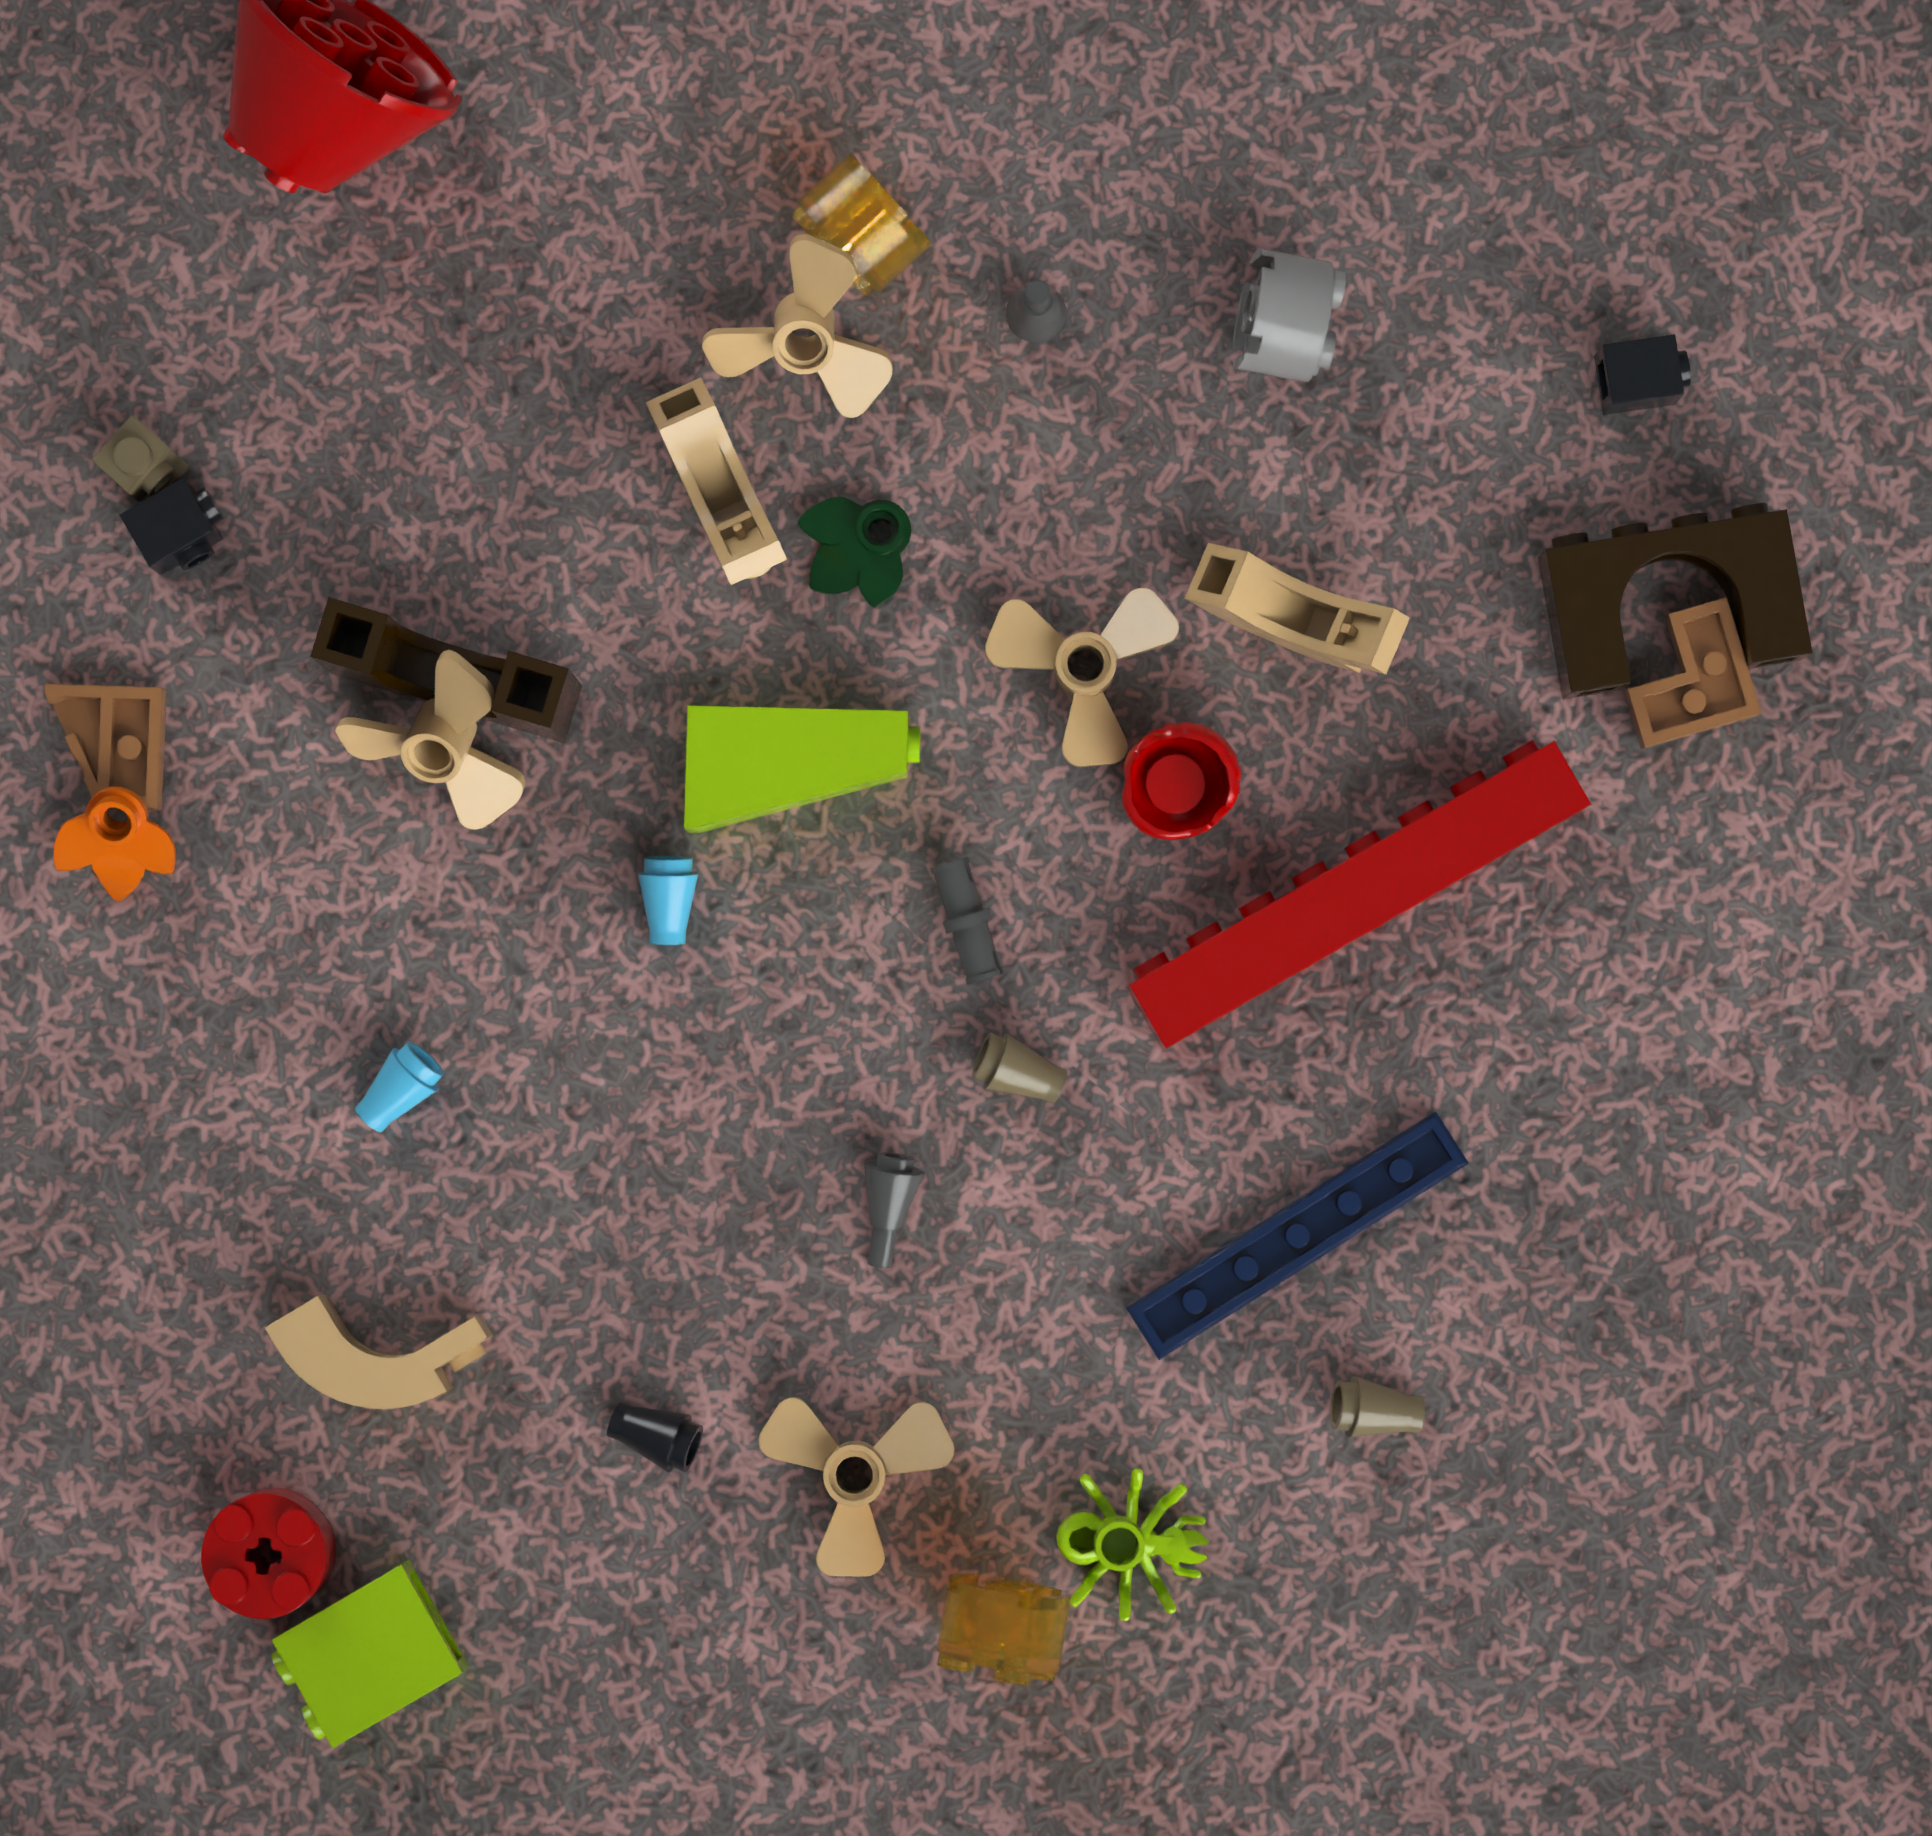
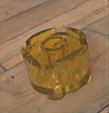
[792,152,932,296]
[937,1573,1071,1685]

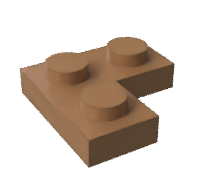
[1624,597,1762,750]

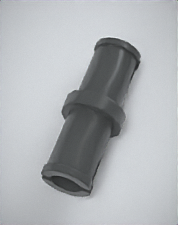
[930,857,1004,985]

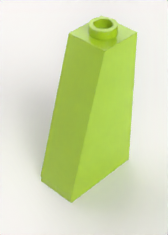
[684,705,921,833]

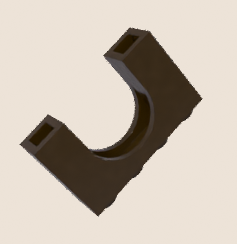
[1538,503,1813,700]
[310,597,582,744]

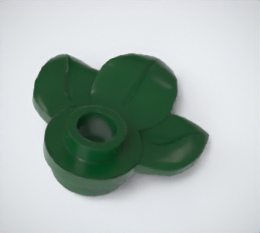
[798,497,911,608]

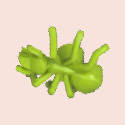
[1056,1468,1209,1621]

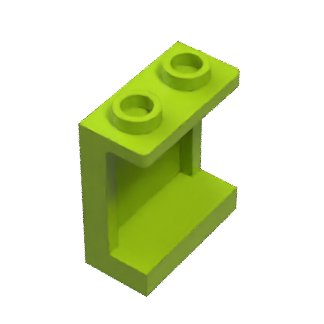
[271,1559,469,1749]

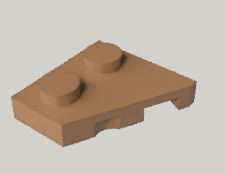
[44,684,167,811]

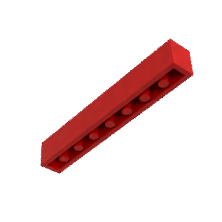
[1127,739,1592,1050]

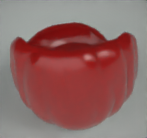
[1122,722,1242,840]

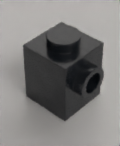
[119,478,224,575]

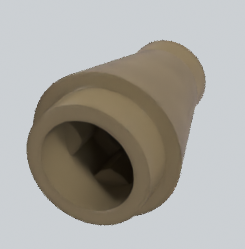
[972,1032,1067,1104]
[1330,1376,1425,1437]

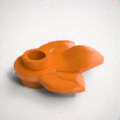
[53,787,176,901]

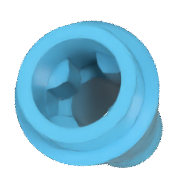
[638,856,699,945]
[355,1041,444,1133]

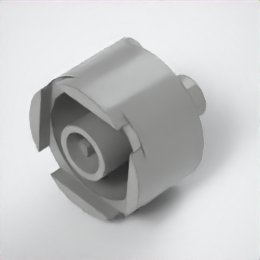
[1233,248,1346,383]

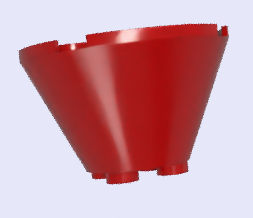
[223,0,462,193]

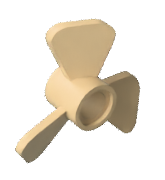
[702,234,893,418]
[985,588,1179,767]
[335,650,525,829]
[759,1397,954,1577]

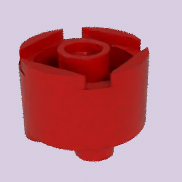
[201,1488,336,1619]

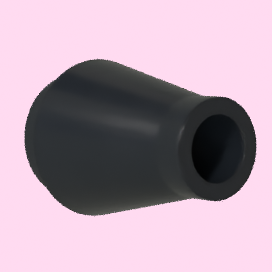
[607,1402,703,1473]

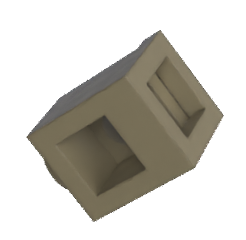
[91,415,190,502]

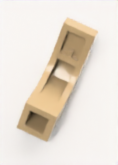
[646,377,787,585]
[1184,543,1410,674]
[265,1294,494,1409]

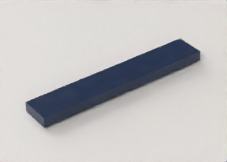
[1126,1112,1469,1360]

